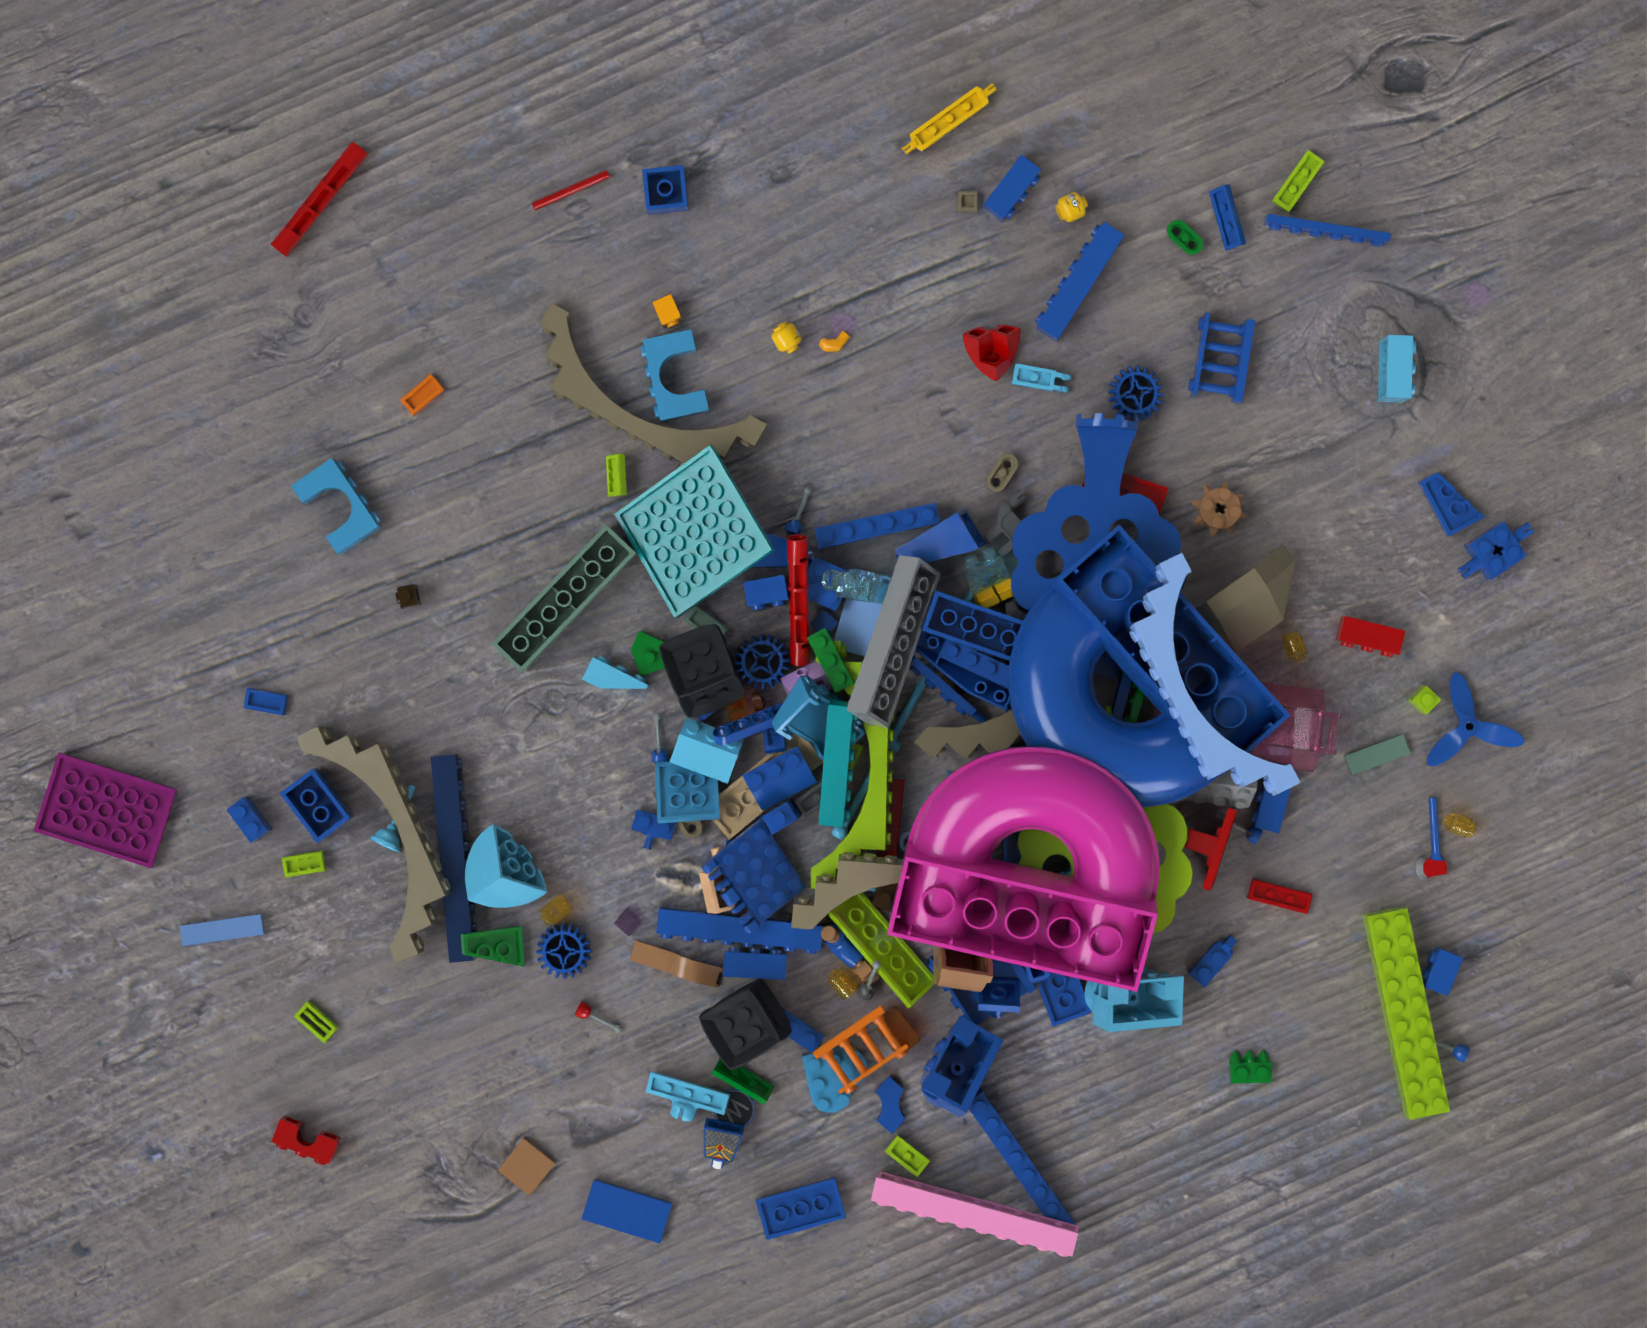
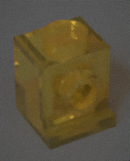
[540,893,573,926]

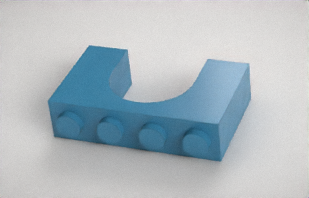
[640,329,710,422]
[291,458,381,555]

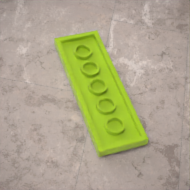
[828,893,934,1008]

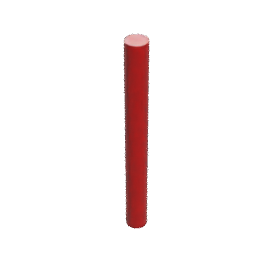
[532,170,610,210]

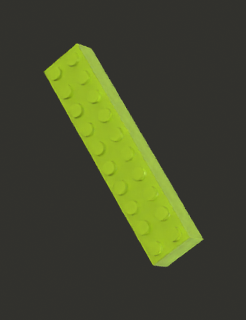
[1362,906,1450,1120]

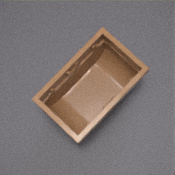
[933,946,993,992]

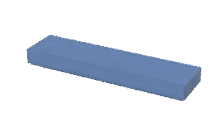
[179,914,265,946]

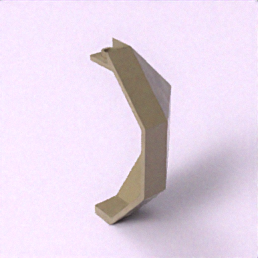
[1195,545,1295,654]

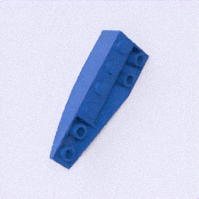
[915,631,1010,710]

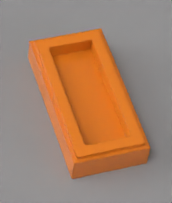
[400,374,445,416]

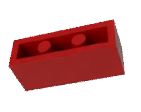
[1335,616,1405,658]

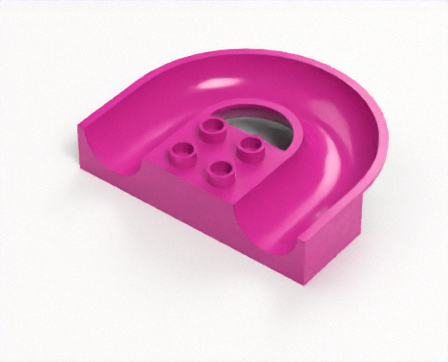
[887,747,1160,992]

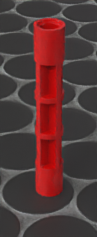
[270,141,368,257]
[787,534,811,666]

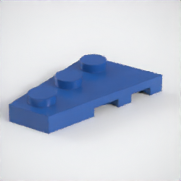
[1418,472,1485,537]

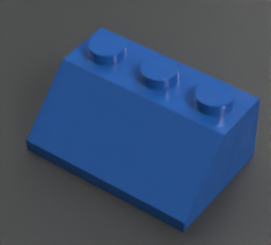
[742,746,817,811]

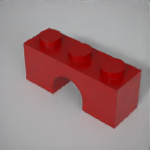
[271,1115,341,1165]

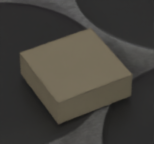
[957,191,978,213]

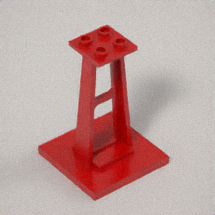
[1184,807,1238,891]

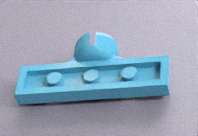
[646,1071,730,1121]

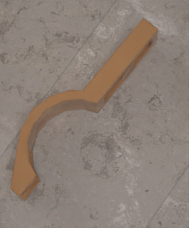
[629,940,723,988]

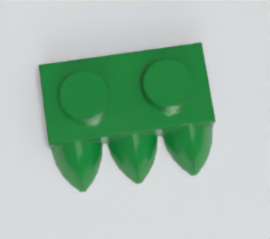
[1229,1050,1272,1084]

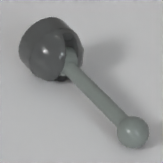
[857,961,881,1000]

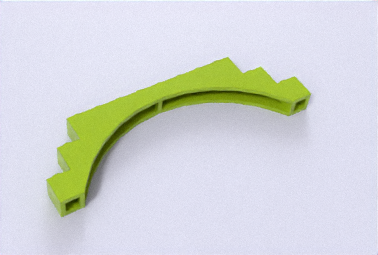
[811,641,895,889]

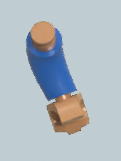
[821,925,879,983]

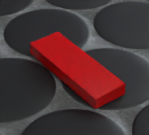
[1247,879,1313,914]

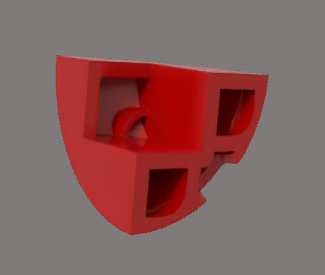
[962,325,1021,382]

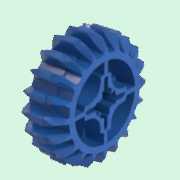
[1108,365,1164,421]
[735,634,790,689]
[536,923,592,979]

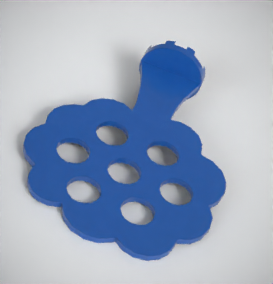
[1010,413,1187,611]

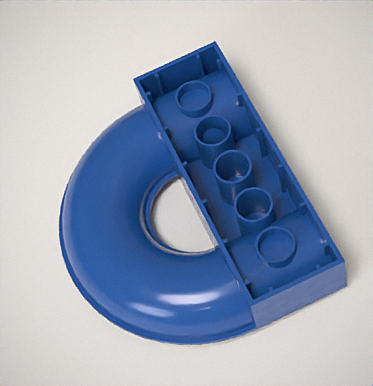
[1008,525,1291,807]

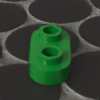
[1166,220,1203,256]

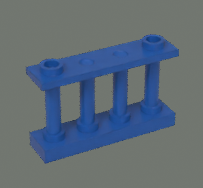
[1188,312,1255,404]

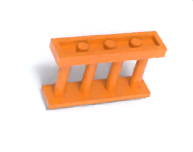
[812,1005,910,1094]

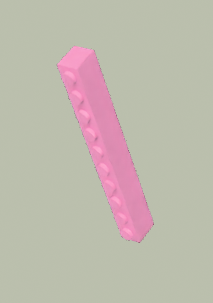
[871,1171,1080,1257]

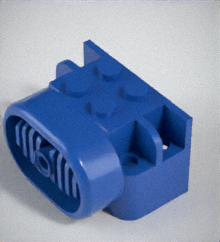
[921,1016,1004,1118]

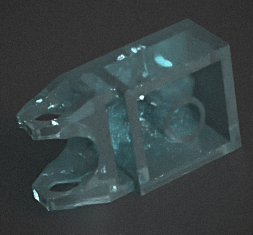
[822,569,891,604]

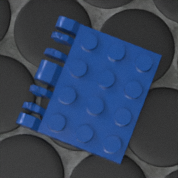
[701,820,806,934]

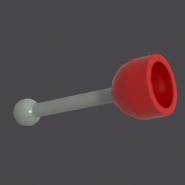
[574,1001,622,1033]

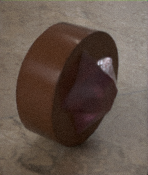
[752,692,766,712]

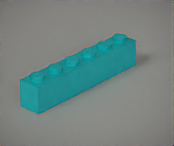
[818,700,858,828]

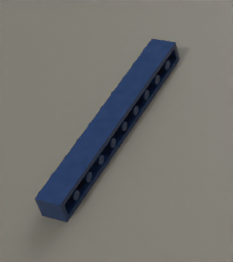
[430,754,478,963]

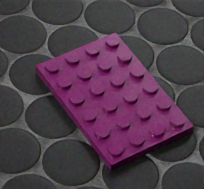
[34,752,178,868]

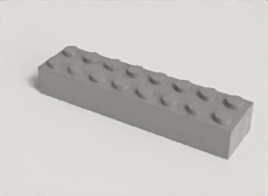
[847,555,941,728]

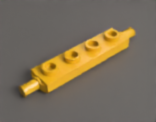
[902,83,997,155]

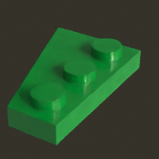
[461,925,525,967]

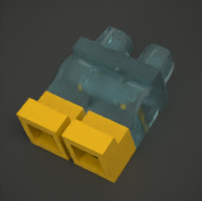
[963,546,1013,608]

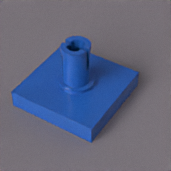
[978,978,1020,1018]

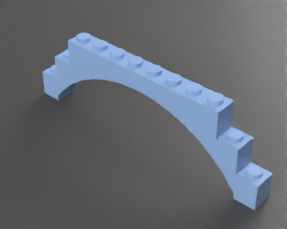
[1130,553,1300,796]

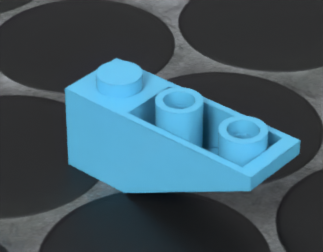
[582,655,649,689]

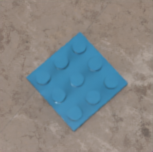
[655,761,720,824]

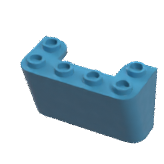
[772,675,866,760]

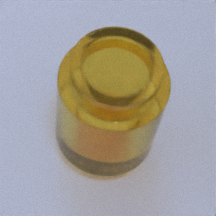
[1282,631,1308,663]
[1443,812,1477,838]

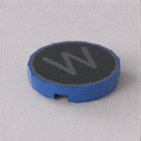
[714,1088,755,1127]

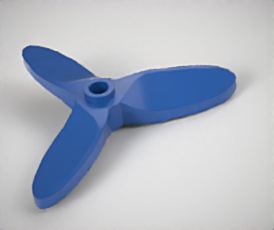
[1427,672,1525,767]

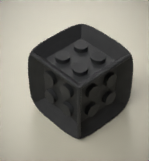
[659,624,745,717]
[699,978,792,1071]

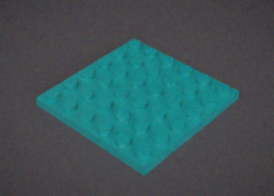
[615,445,775,618]

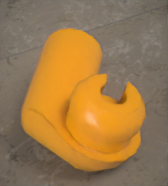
[819,331,850,352]

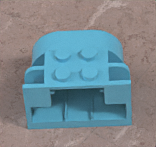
[1085,967,1184,1032]

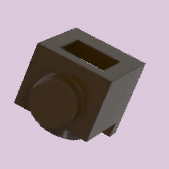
[395,584,422,609]

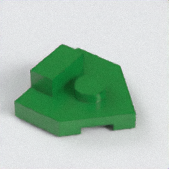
[631,631,664,676]

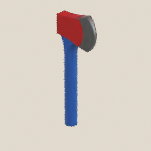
[1415,797,1447,880]

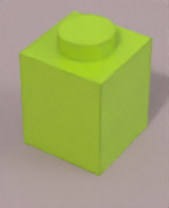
[1407,685,1441,715]

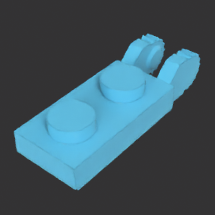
[1011,364,1072,393]

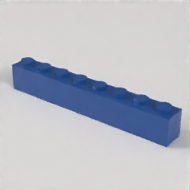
[656,907,823,954]
[969,1089,1076,1225]

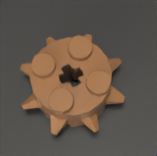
[1191,481,1247,537]

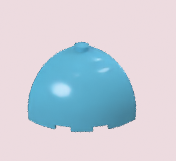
[465,824,547,908]

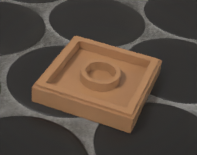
[498,1137,556,1196]

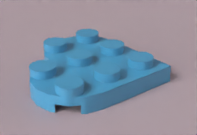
[802,1047,867,1113]

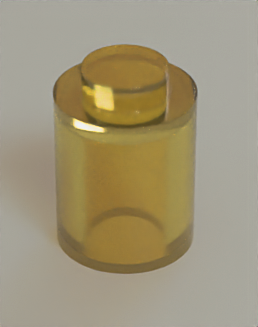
[827,968,858,1000]

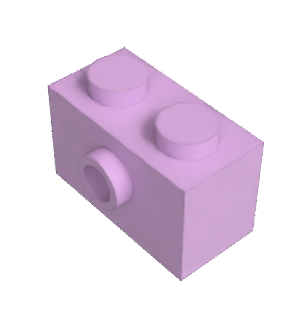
[780,661,832,695]

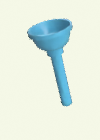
[370,785,416,852]

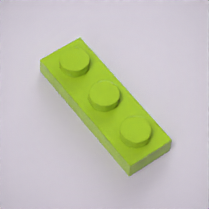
[1271,150,1325,213]

